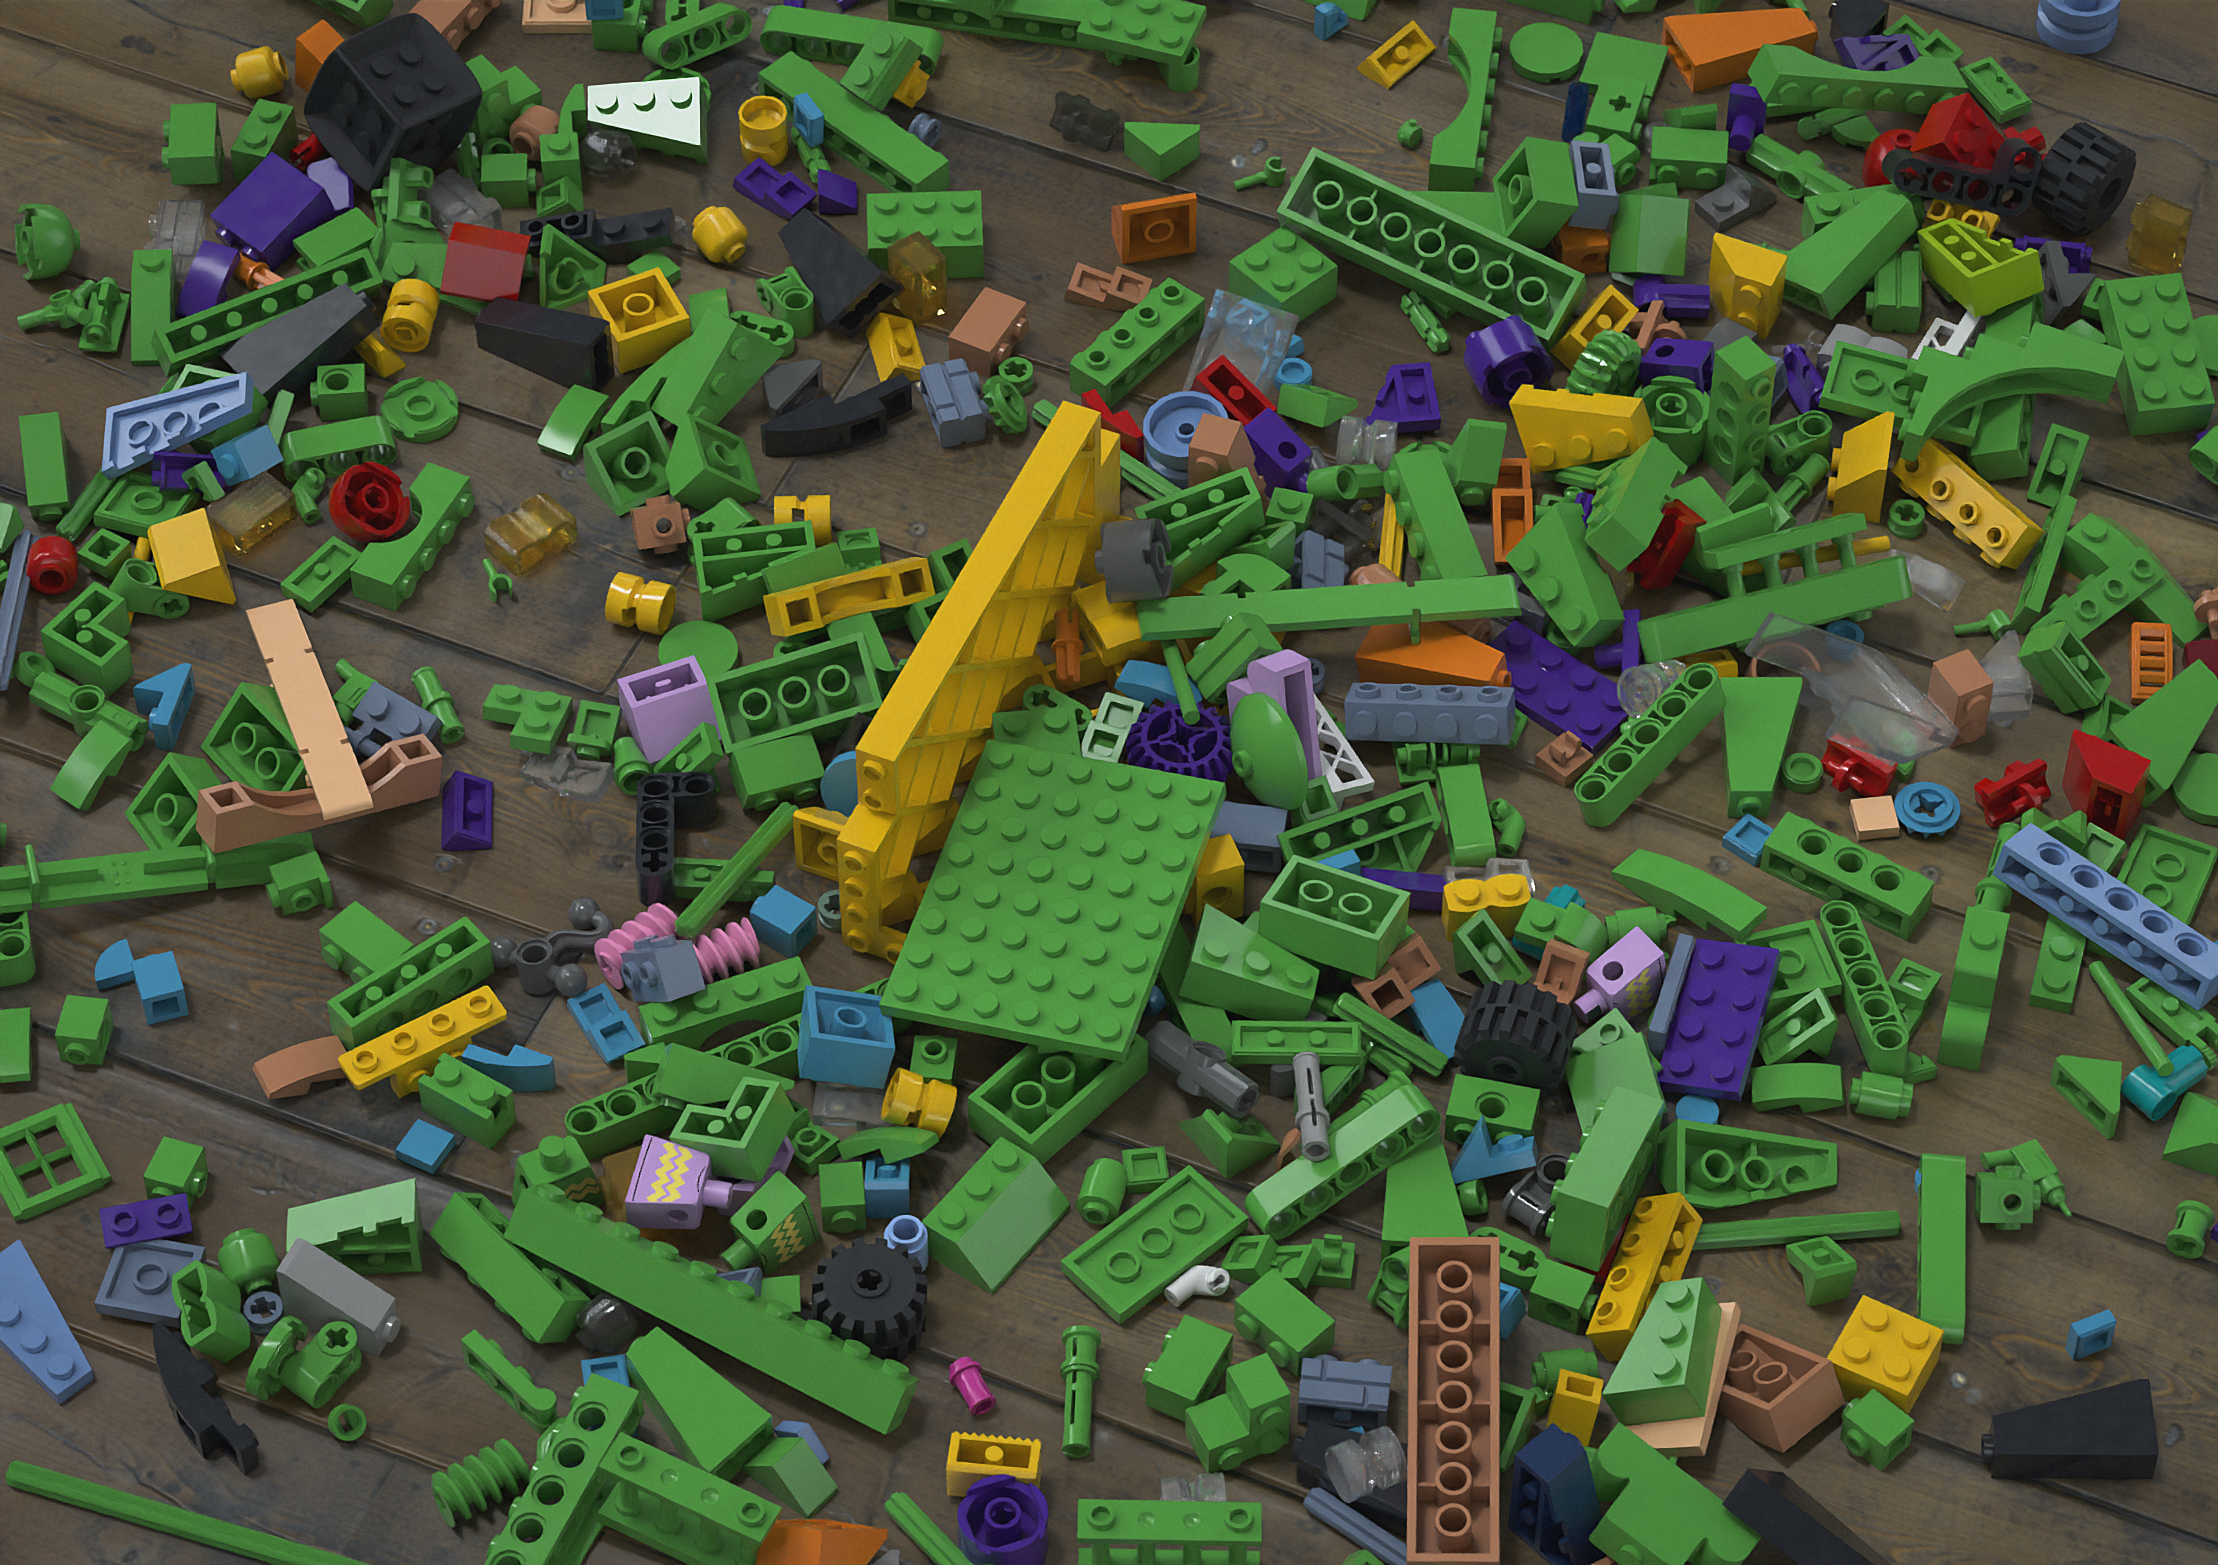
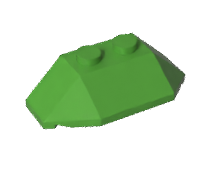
[1276,781,1442,873]

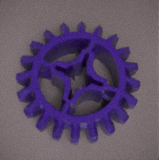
[1126,699,1234,783]

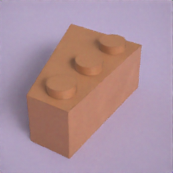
[1188,413,1269,527]

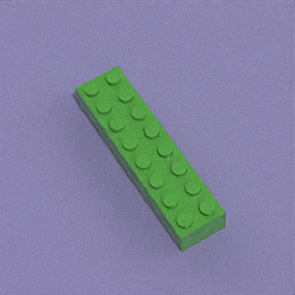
[1276,147,1587,356]

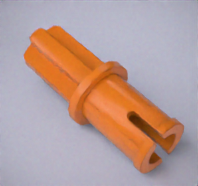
[232,252,284,291]
[1052,608,1084,687]

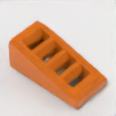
[2128,622,2173,704]

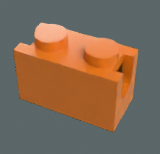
[1550,220,1612,274]

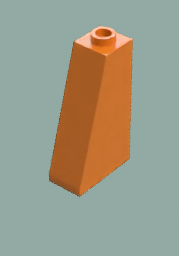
[1661,8,1819,93]
[1355,620,1512,687]

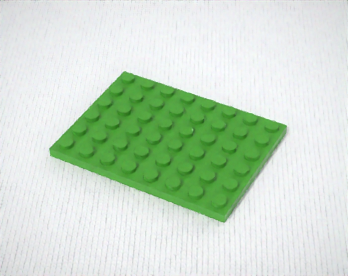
[879,739,1227,1062]

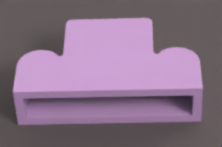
[1226,649,1322,823]

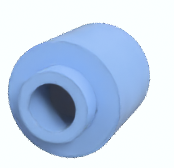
[884,1215,929,1272]

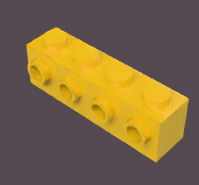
[1890,437,2045,570]
[1586,1192,1703,1362]

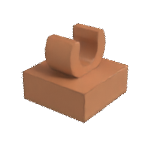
[1535,730,1594,788]

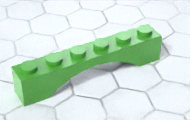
[1428,7,1503,192]
[1748,44,1968,114]

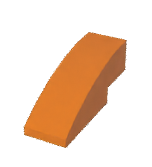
[1489,458,1533,565]

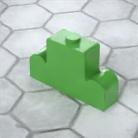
[1937,906,2010,1071]
[1589,1422,1762,1565]

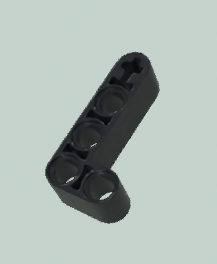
[1881,137,2042,216]
[635,772,718,907]

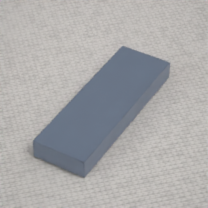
[1648,933,1695,1059]

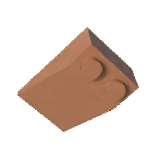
[1717,1324,1845,1453]

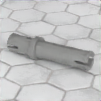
[1292,1051,1330,1161]

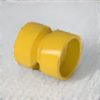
[738,95,789,167]
[380,279,440,352]
[774,495,832,546]
[605,572,677,636]
[880,1067,957,1139]

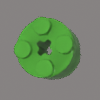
[1633,376,1710,466]

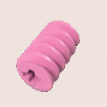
[594,903,689,989]
[693,917,760,985]

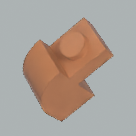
[1351,932,1441,1019]
[1533,939,1591,1016]

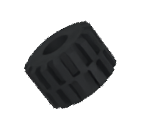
[2031,122,2137,236]
[1453,980,1577,1099]
[812,1237,927,1362]

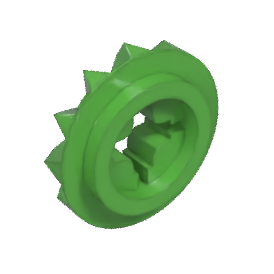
[982,375,1027,435]

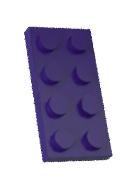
[1488,620,1642,755]
[1657,938,1781,1101]

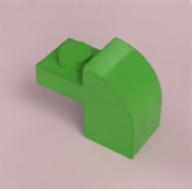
[1199,553,1291,598]
[1515,898,1609,982]

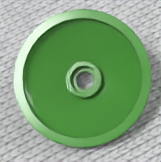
[1230,692,1308,812]

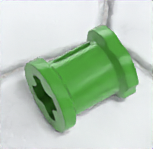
[2166,1200,2215,1259]

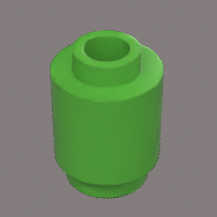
[1604,906,1667,949]
[1848,1071,1913,1120]
[1076,1158,1128,1225]
[1531,1348,1599,1393]

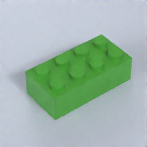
[2097,273,2215,436]
[705,631,885,760]
[968,1033,1148,1165]
[1546,1085,1664,1272]

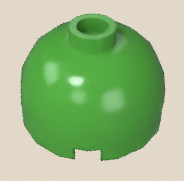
[15,203,80,280]

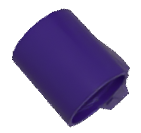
[1633,274,1710,319]

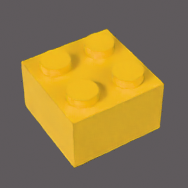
[588,267,691,374]
[1827,1295,1944,1415]

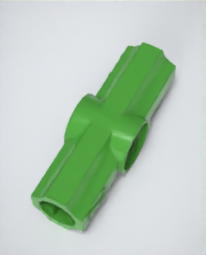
[1746,134,1857,199]
[29,671,149,752]

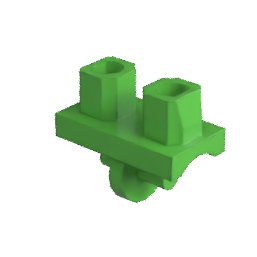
[371,158,433,222]

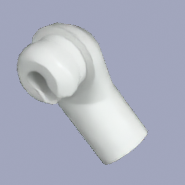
[1164,1266,1231,1307]

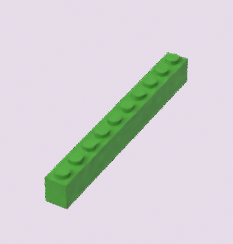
[503,1183,920,1435]

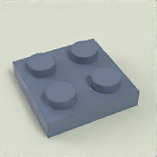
[94,1239,207,1328]

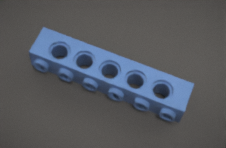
[1992,823,2218,1011]

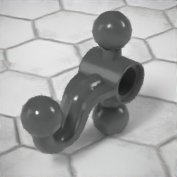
[490,897,613,996]

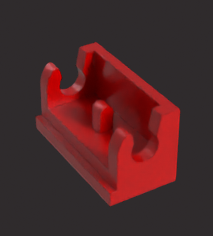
[1626,499,1707,590]

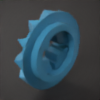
[1894,782,1961,839]

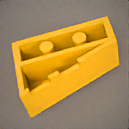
[1509,384,1654,474]

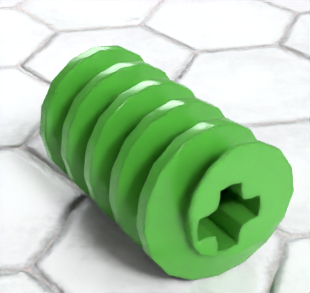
[431,1438,530,1528]

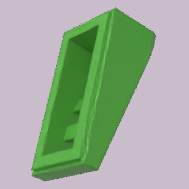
[1293,1049,1366,1122]

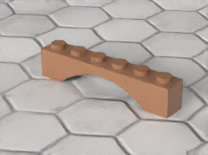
[196,733,442,854]

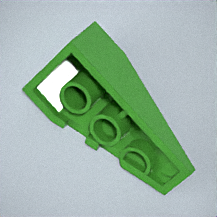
[2060,513,2209,649]
[1657,1119,1837,1210]

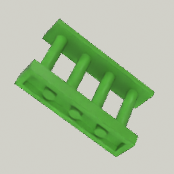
[1702,512,1885,652]
[598,1432,782,1565]
[1077,1499,1262,1565]

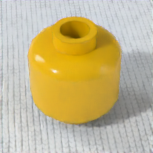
[230,46,289,100]
[692,206,748,263]

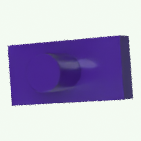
[1725,83,1768,151]
[1595,609,1647,697]

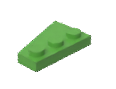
[380,242,491,315]

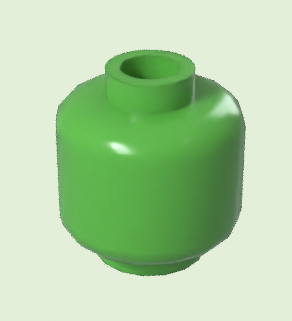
[217,1228,280,1297]

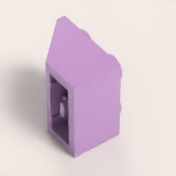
[617,655,723,767]

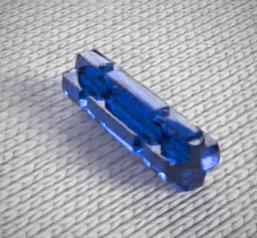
[1561,81,1589,143]

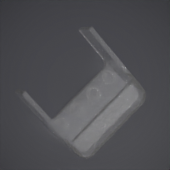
[1744,611,1959,766]

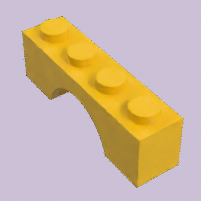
[763,557,936,637]

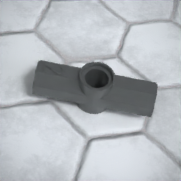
[1145,1020,1261,1118]

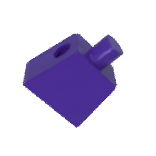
[1636,338,1715,395]
[1244,407,1313,499]

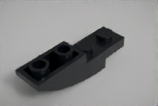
[519,207,675,265]
[760,373,912,457]
[153,1321,260,1476]

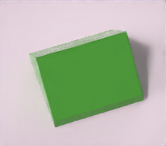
[1609,195,1691,276]
[583,410,671,516]

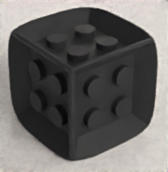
[304,13,482,193]

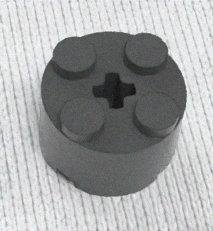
[1095,518,1173,604]

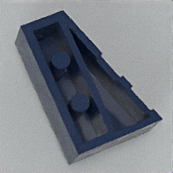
[1508,1423,1607,1565]

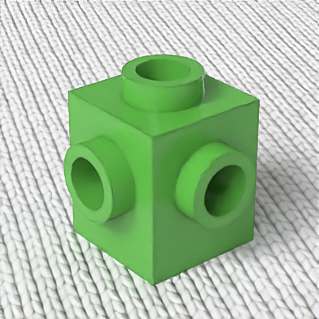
[1974,1165,2041,1230]

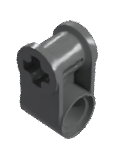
[1500,1152,1569,1237]

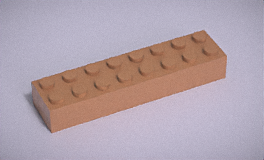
[1407,1237,1500,1565]

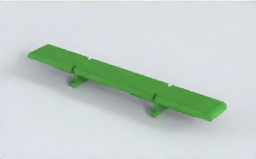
[1136,575,1522,644]
[0,832,315,914]

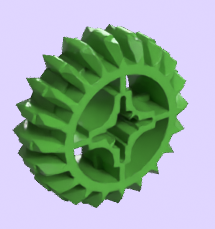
[1565,329,1642,397]

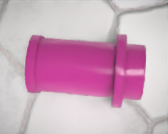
[948,1357,996,1416]

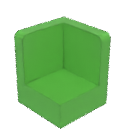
[2021,807,2087,851]

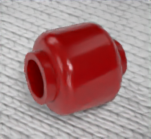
[26,536,79,595]

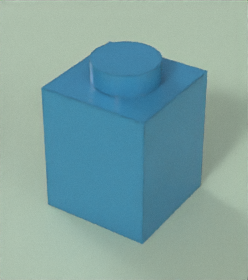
[211,425,284,486]
[750,885,817,959]
[131,951,189,1025]

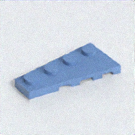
[102,371,254,480]
[0,1239,94,1405]

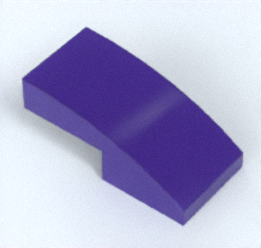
[732,157,817,219]
[175,240,241,318]

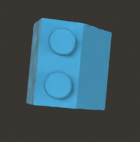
[797,985,895,1089]

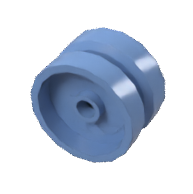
[2035,0,2121,54]
[1143,391,1229,490]

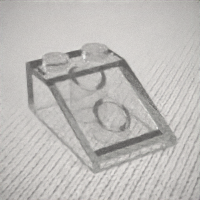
[1182,288,1299,396]

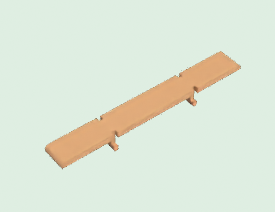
[246,598,374,820]

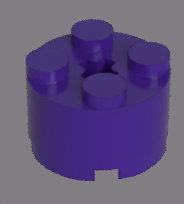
[1463,315,1554,409]
[957,1474,1049,1565]

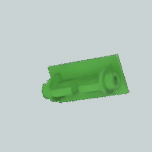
[78,277,131,353]

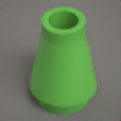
[613,737,654,795]

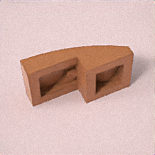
[1064,262,1153,311]
[252,1035,347,1099]

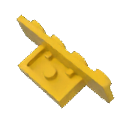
[338,986,507,1098]

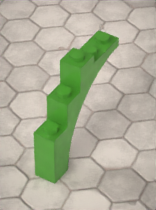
[1897,322,2125,462]

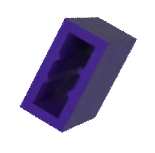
[210,152,334,272]

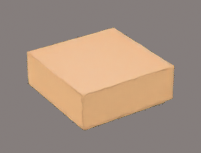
[1849,795,1900,840]

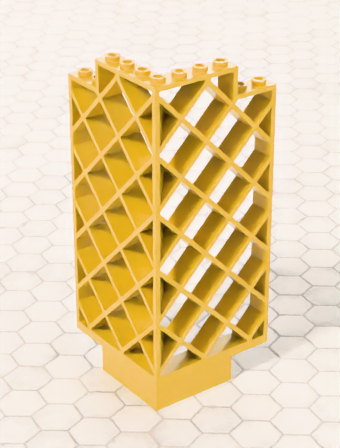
[836,401,1286,964]

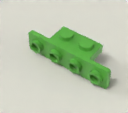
[2030,546,2165,640]

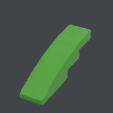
[600,335,692,435]
[1611,848,1767,942]

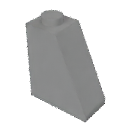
[276,1237,401,1356]

